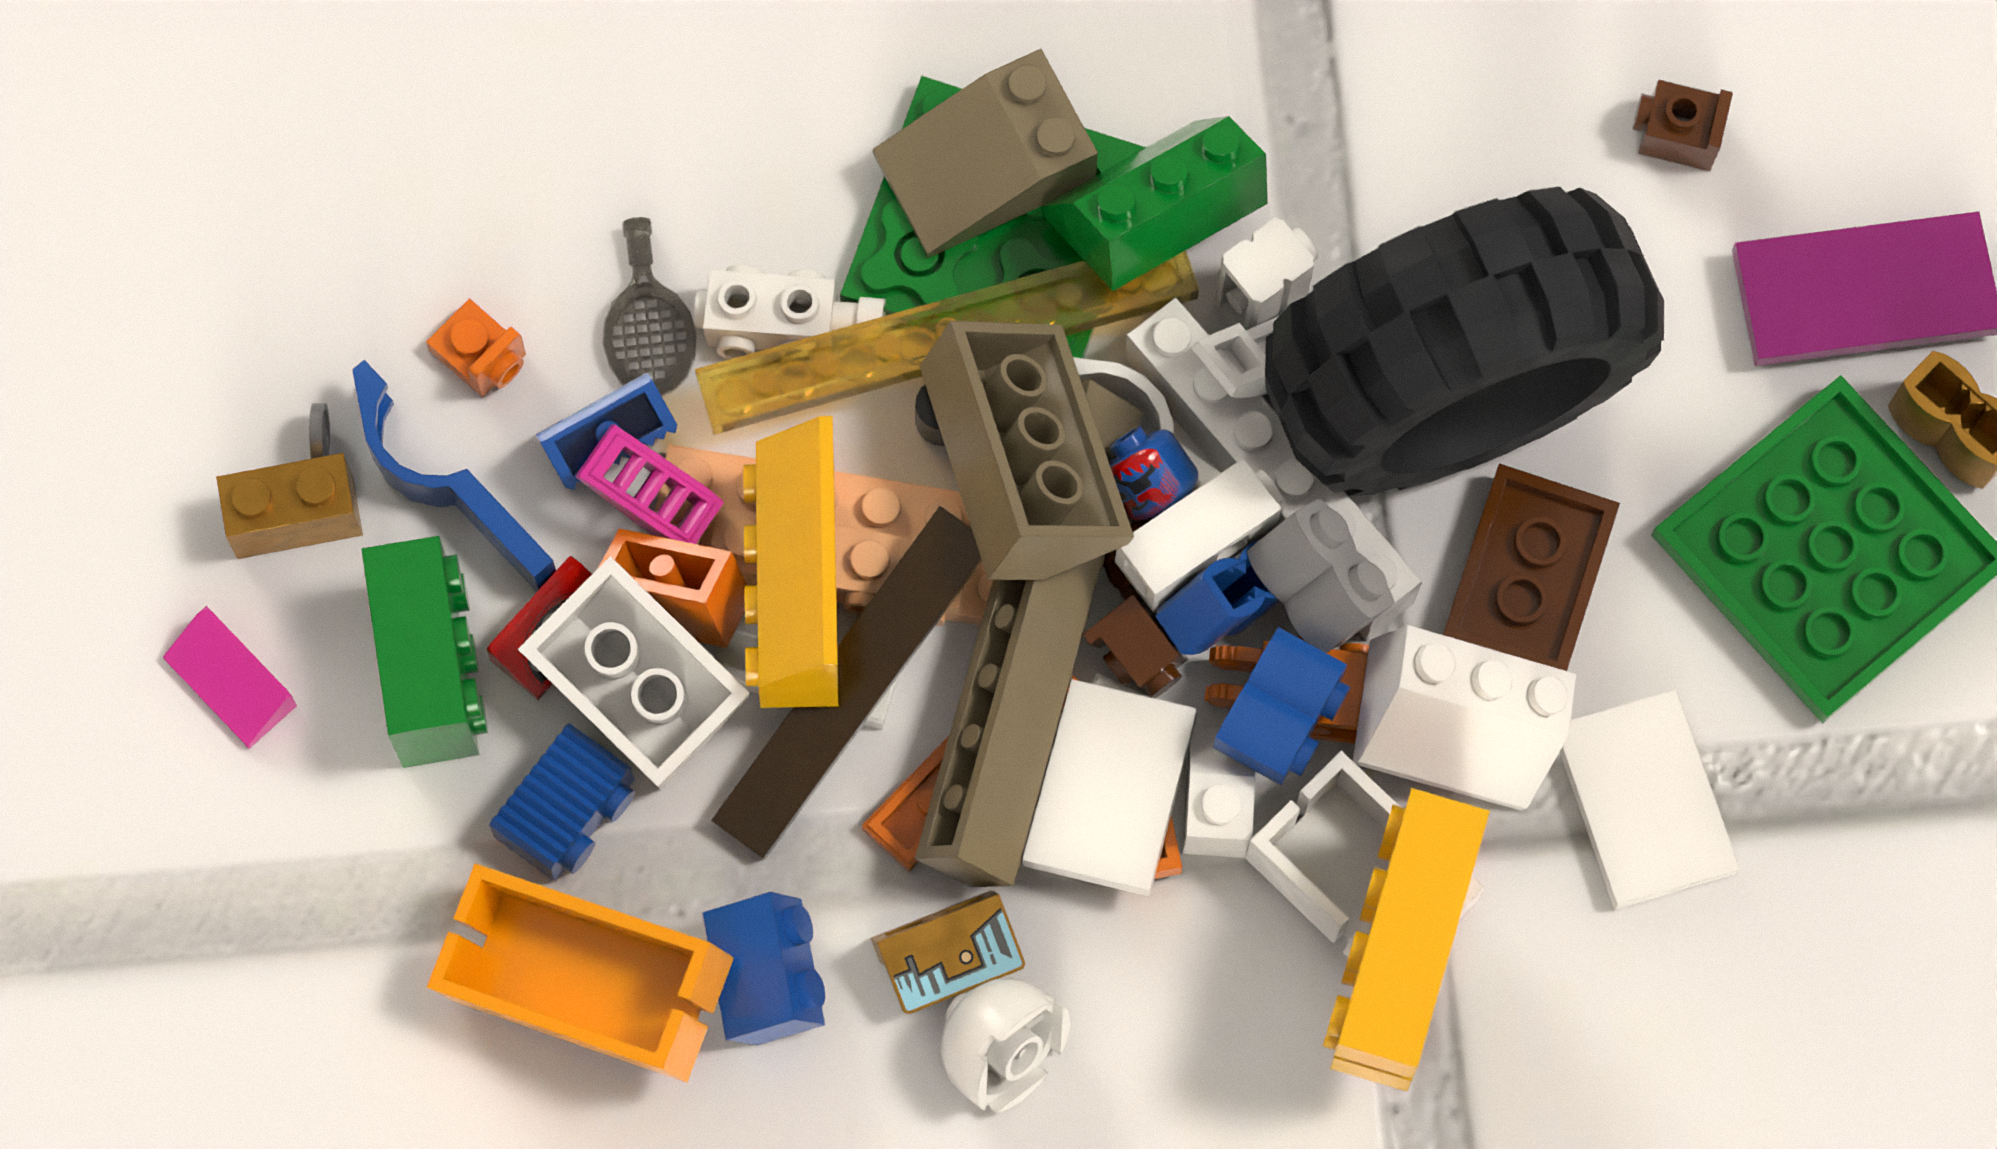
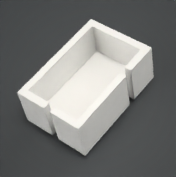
[1245,751,1484,957]

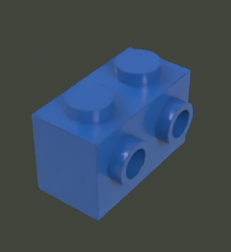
[702,891,825,1045]

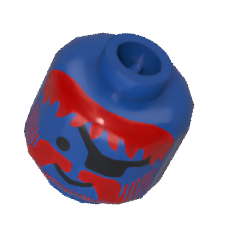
[1109,426,1199,521]

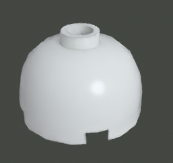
[940,978,1071,1113]

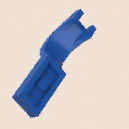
[352,360,556,592]

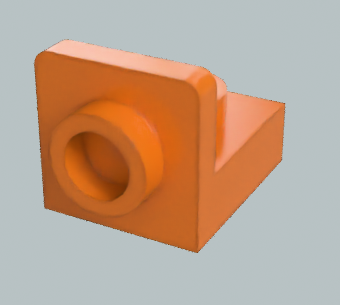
[426,298,526,398]

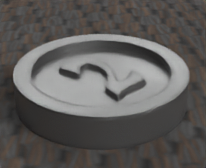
[309,403,330,459]

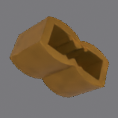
[1888,351,1997,489]

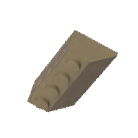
[920,321,1134,580]

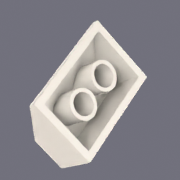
[518,556,750,790]
[1353,625,1576,810]

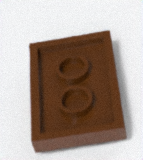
[1442,463,1620,671]

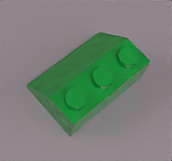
[1041,116,1268,291]

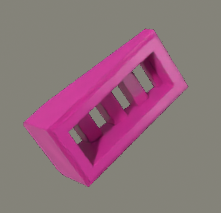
[575,425,724,544]

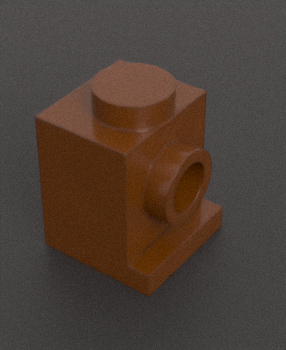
[1632,79,1733,171]
[1082,595,1189,698]

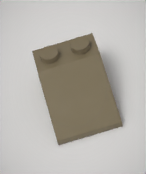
[873,48,1098,258]

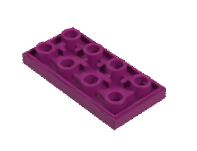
[1732,211,1997,366]

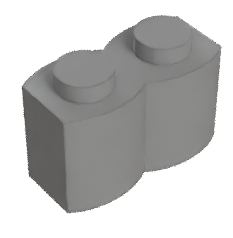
[1247,498,1395,653]

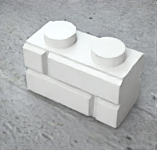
[1215,217,1318,330]

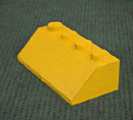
[743,416,838,708]

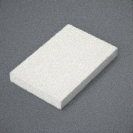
[1022,679,1197,897]
[1560,689,1740,910]

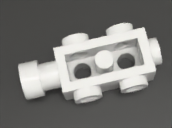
[694,265,886,365]

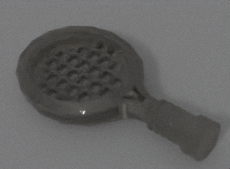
[603,217,697,396]

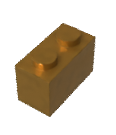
[216,453,363,559]

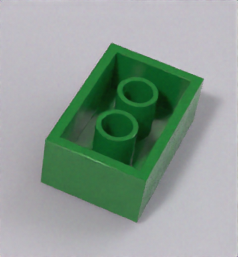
[361,536,488,768]

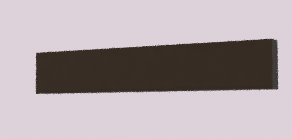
[711,506,982,859]

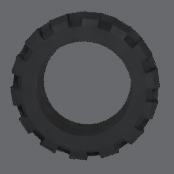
[1265,186,1664,496]

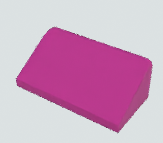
[163,606,297,749]

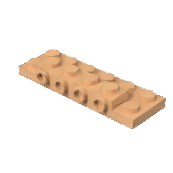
[655,444,993,626]

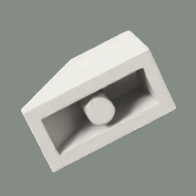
[1182,726,1255,858]

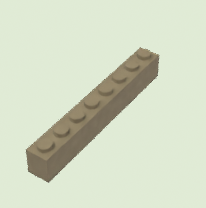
[915,379,1143,887]

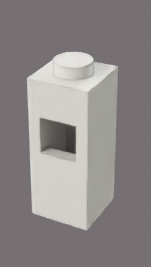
[1115,458,1282,612]

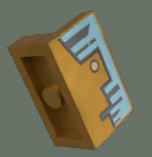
[871,890,1025,1014]

